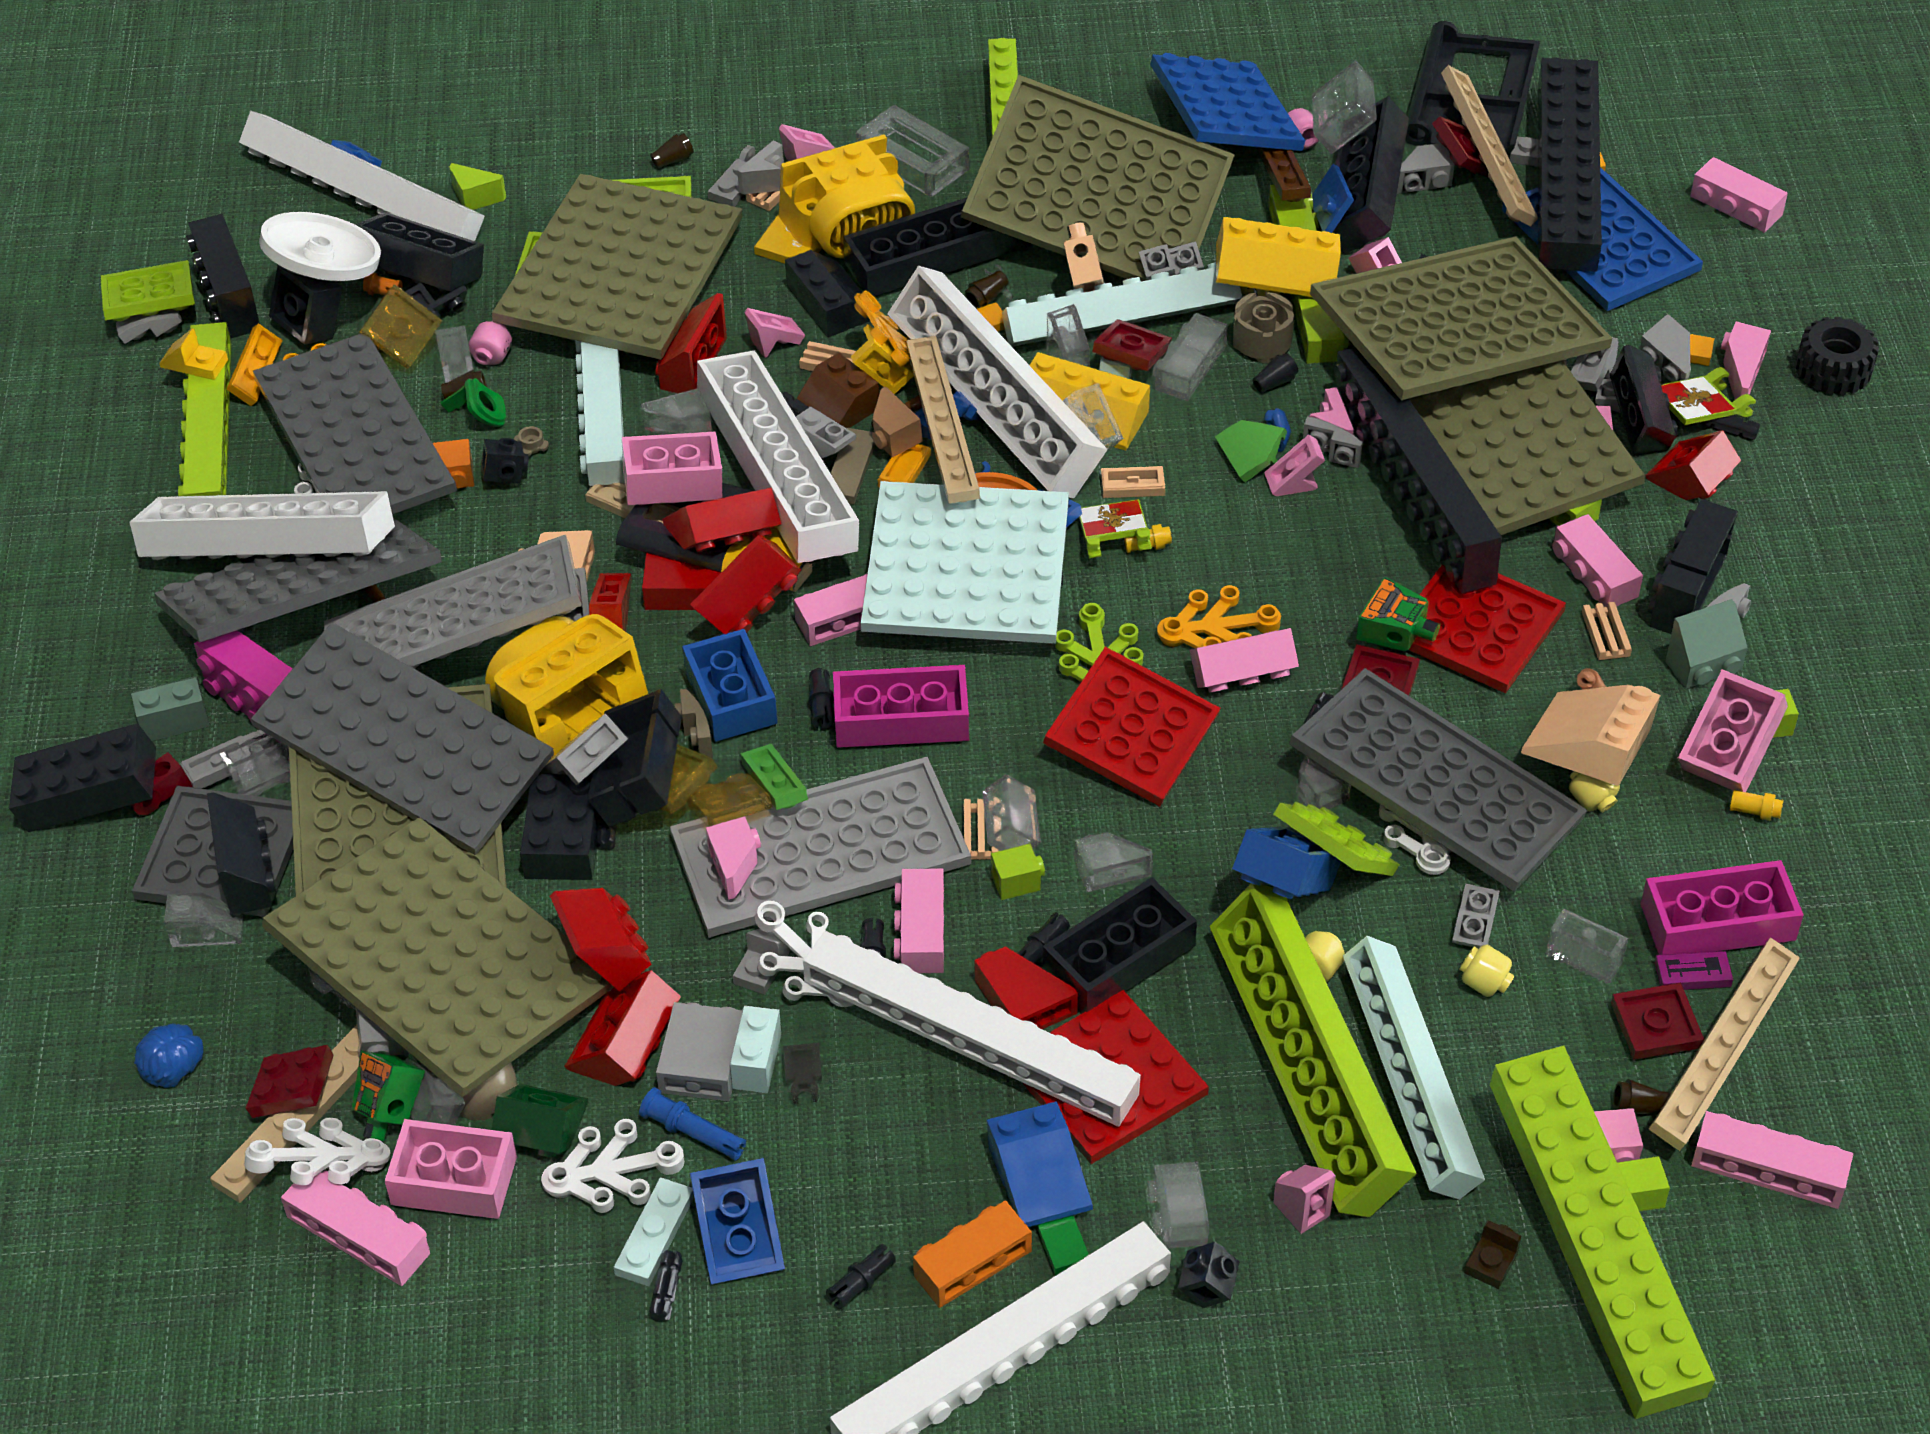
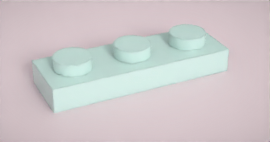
[614,1177,694,1286]

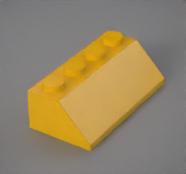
[1216,217,1341,297]
[1029,352,1150,451]

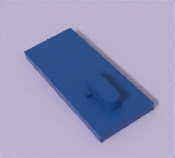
[1312,164,1354,233]

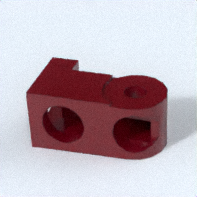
[130,752,192,815]

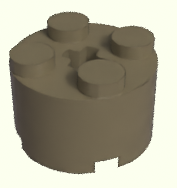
[1233,292,1294,363]

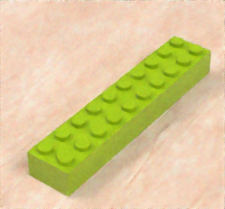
[1209,883,1417,1217]
[1490,1045,1715,1419]

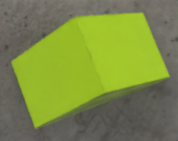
[449,163,506,210]

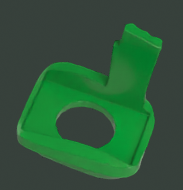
[440,378,506,427]

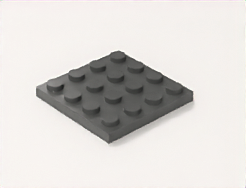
[132,786,293,917]

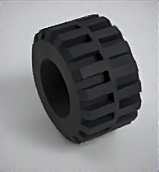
[1795,317,1879,395]

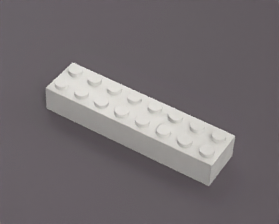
[130,491,395,560]

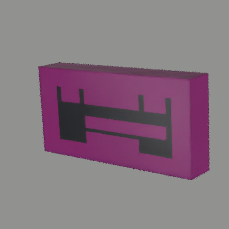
[1654,951,1733,990]

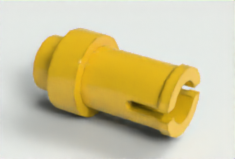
[1124,524,1172,553]
[1730,789,1784,821]

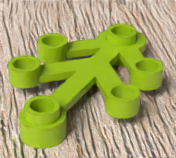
[1055,603,1143,682]

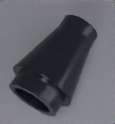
[1252,353,1298,393]

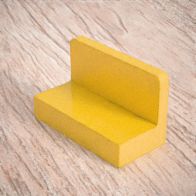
[851,324,914,394]

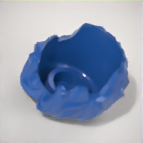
[134,1023,203,1088]

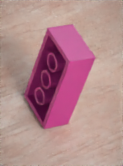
[194,630,292,743]
[833,665,969,748]
[1641,860,1804,955]

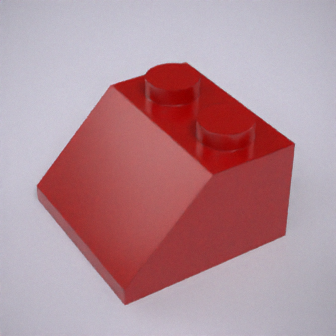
[1645,430,1741,500]

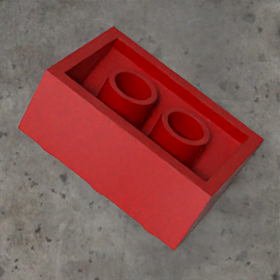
[656,293,727,397]
[662,487,782,552]
[690,535,802,634]
[550,888,652,991]
[564,970,681,1086]

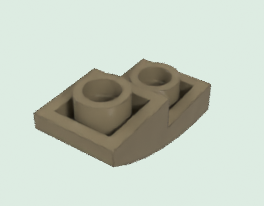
[675,689,713,760]

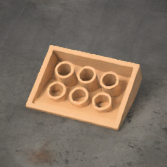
[1521,685,1661,786]

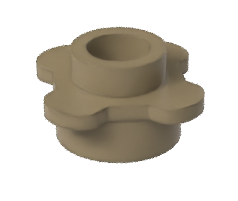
[514,426,549,456]

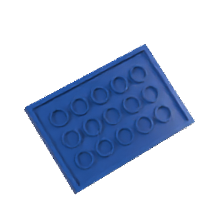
[1150,53,1306,151]
[1502,167,1703,311]

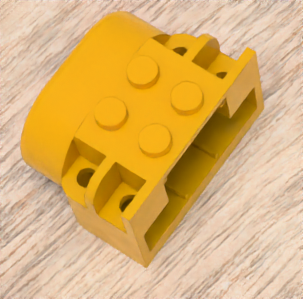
[779,134,915,259]
[485,614,648,759]

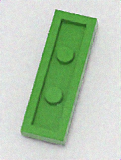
[740,744,808,810]

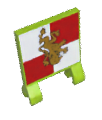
[1661,367,1756,425]
[1079,499,1152,558]

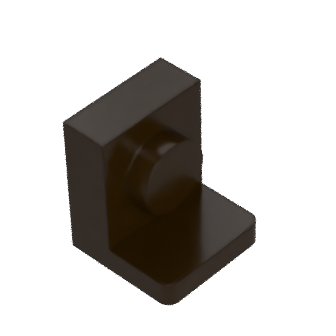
[1464,1220,1521,1289]

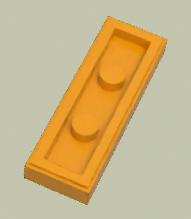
[227,323,282,406]

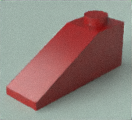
[589,573,632,632]

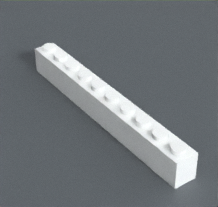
[239,111,485,241]
[803,931,1141,1127]
[830,1221,1171,1434]

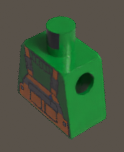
[1356,577,1440,651]
[352,1050,425,1141]

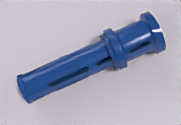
[639,1087,746,1161]

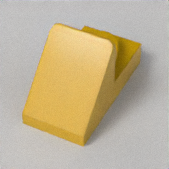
[159,328,228,380]

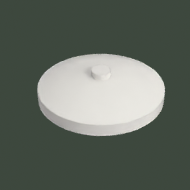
[259,212,381,281]

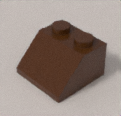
[797,352,879,428]

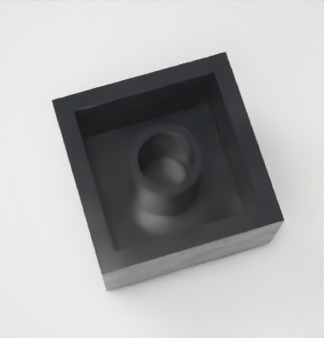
[269,265,342,345]

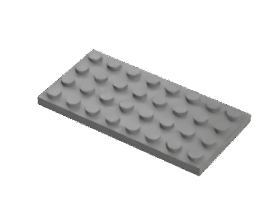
[324,534,582,668]
[670,757,971,938]

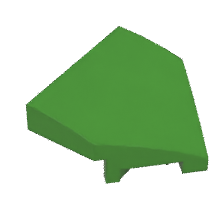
[1215,420,1287,483]

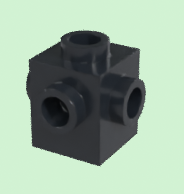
[481,438,529,485]
[1178,1242,1240,1308]

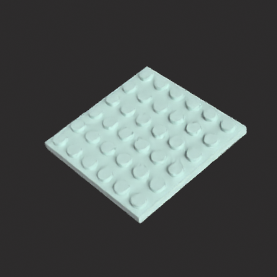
[861,481,1069,644]

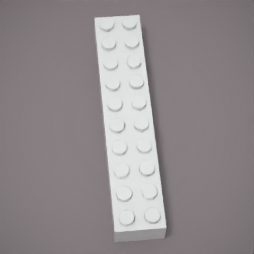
[888,266,1108,498]
[697,350,859,563]

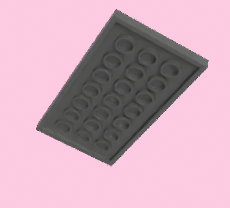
[253,332,457,514]
[154,518,442,643]
[251,622,554,855]
[1289,668,1587,891]

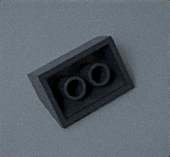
[785,250,870,338]
[1609,345,1677,456]
[207,792,276,915]

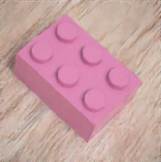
[622,431,722,505]
[1678,669,1788,792]
[385,1119,517,1219]

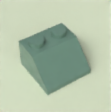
[1665,599,1747,689]
[131,676,210,741]

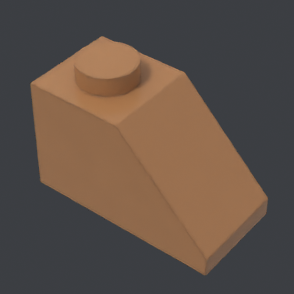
[872,387,923,457]

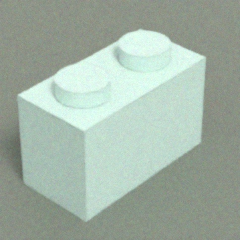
[730,1006,781,1093]

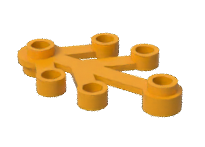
[854,290,910,368]
[1157,585,1281,648]

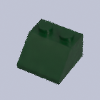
[491,1084,588,1157]

